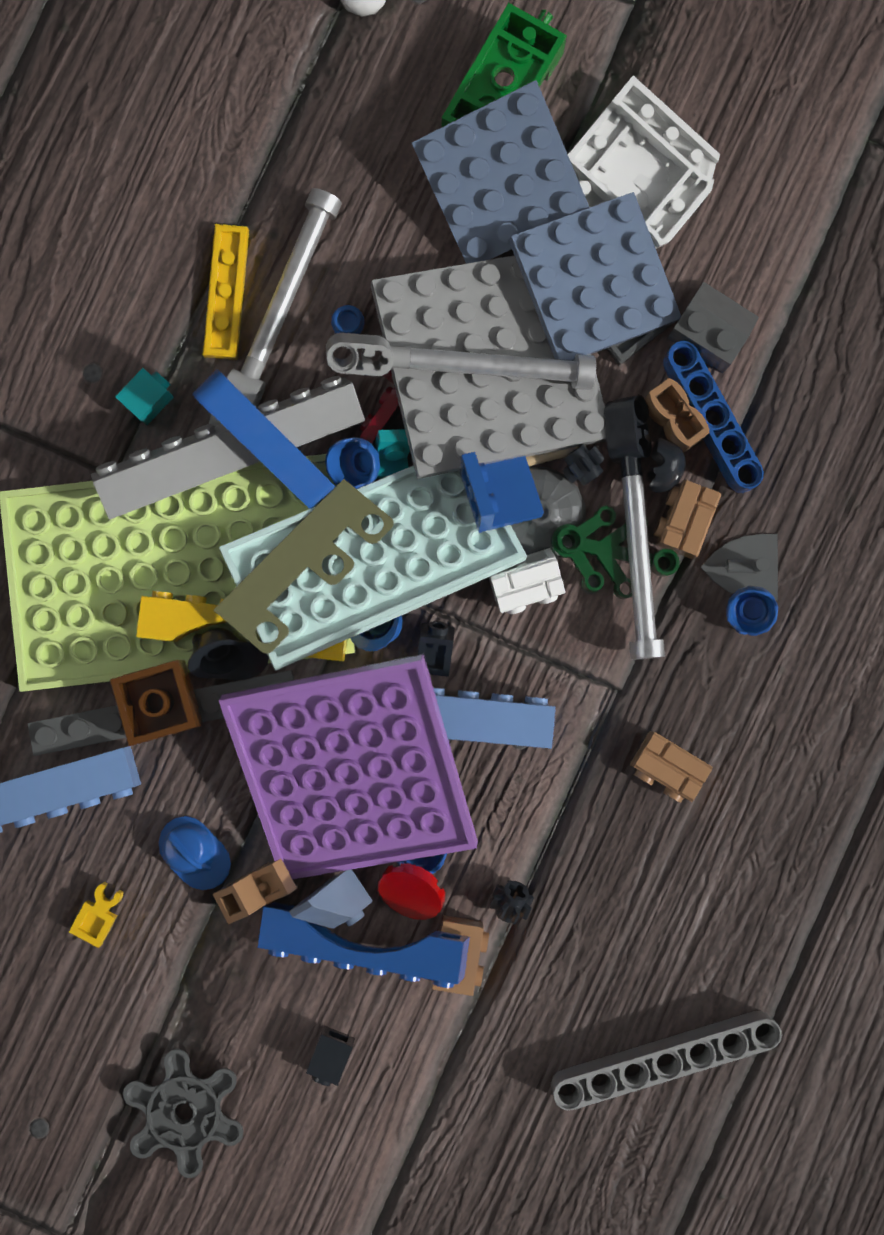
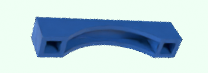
[258,902,470,988]

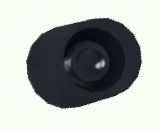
[188,628,269,680]

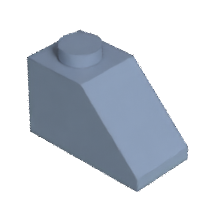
[289,869,372,929]

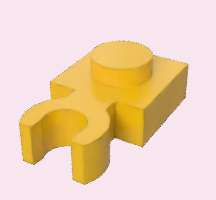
[69,882,123,948]

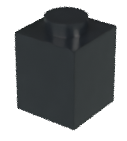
[306,1026,355,1086]

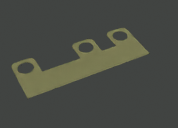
[214,479,394,653]

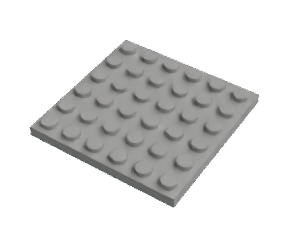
[371,255,607,479]

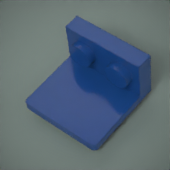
[460,452,544,533]

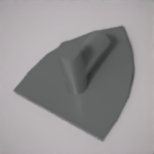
[701,534,778,601]

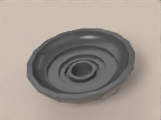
[511,467,586,559]

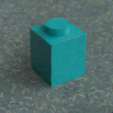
[115,368,174,426]

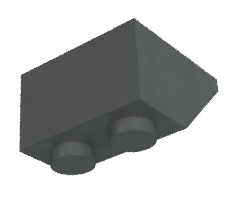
[668,282,759,373]

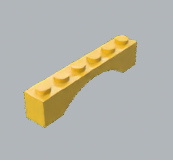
[136,591,347,661]

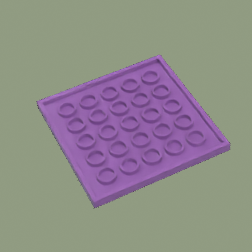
[219,655,478,879]

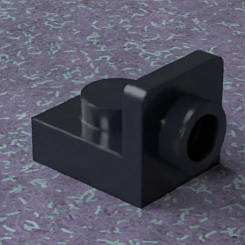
[418,621,455,677]

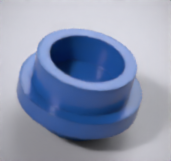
[331,305,365,334]

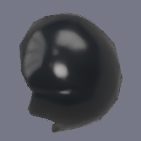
[648,437,686,493]

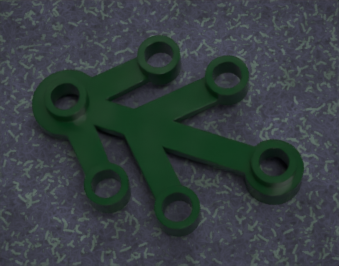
[551,506,680,599]

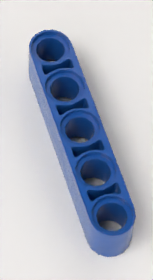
[663,341,764,493]
[192,369,336,509]

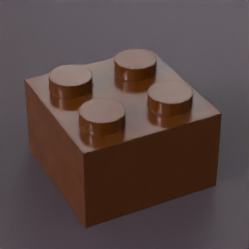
[110,660,203,746]

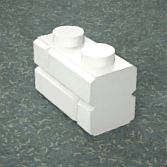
[489,548,565,614]

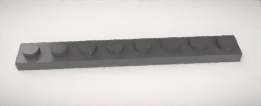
[27,670,294,756]

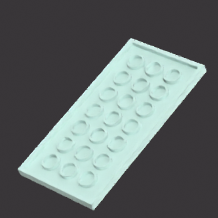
[219,466,527,671]

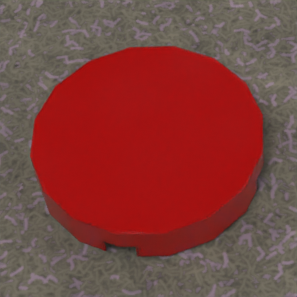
[378,863,445,920]

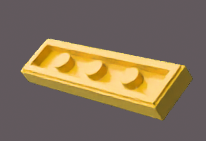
[203,224,249,360]

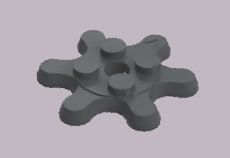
[123,1049,244,1178]

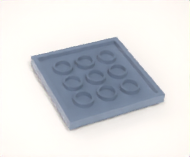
[412,80,590,264]
[509,192,681,361]

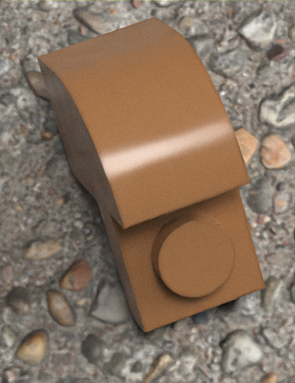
[213,858,297,924]

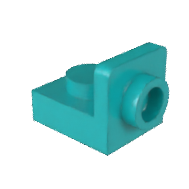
[373,429,410,479]

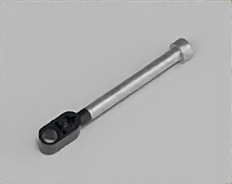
[604,394,665,660]

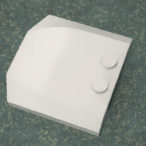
[568,76,720,248]

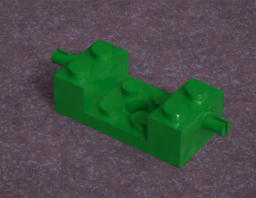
[442,2,567,127]

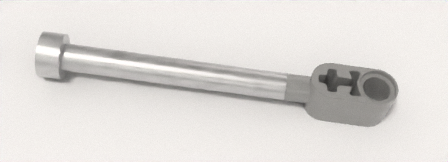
[209,188,342,427]
[326,333,596,390]

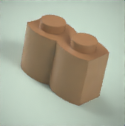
[645,378,709,453]

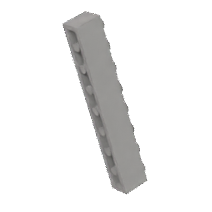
[91,376,365,520]

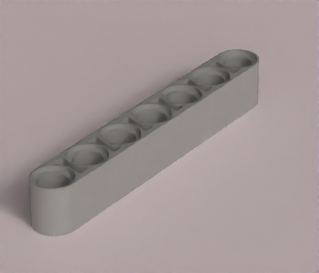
[551,1011,782,1111]

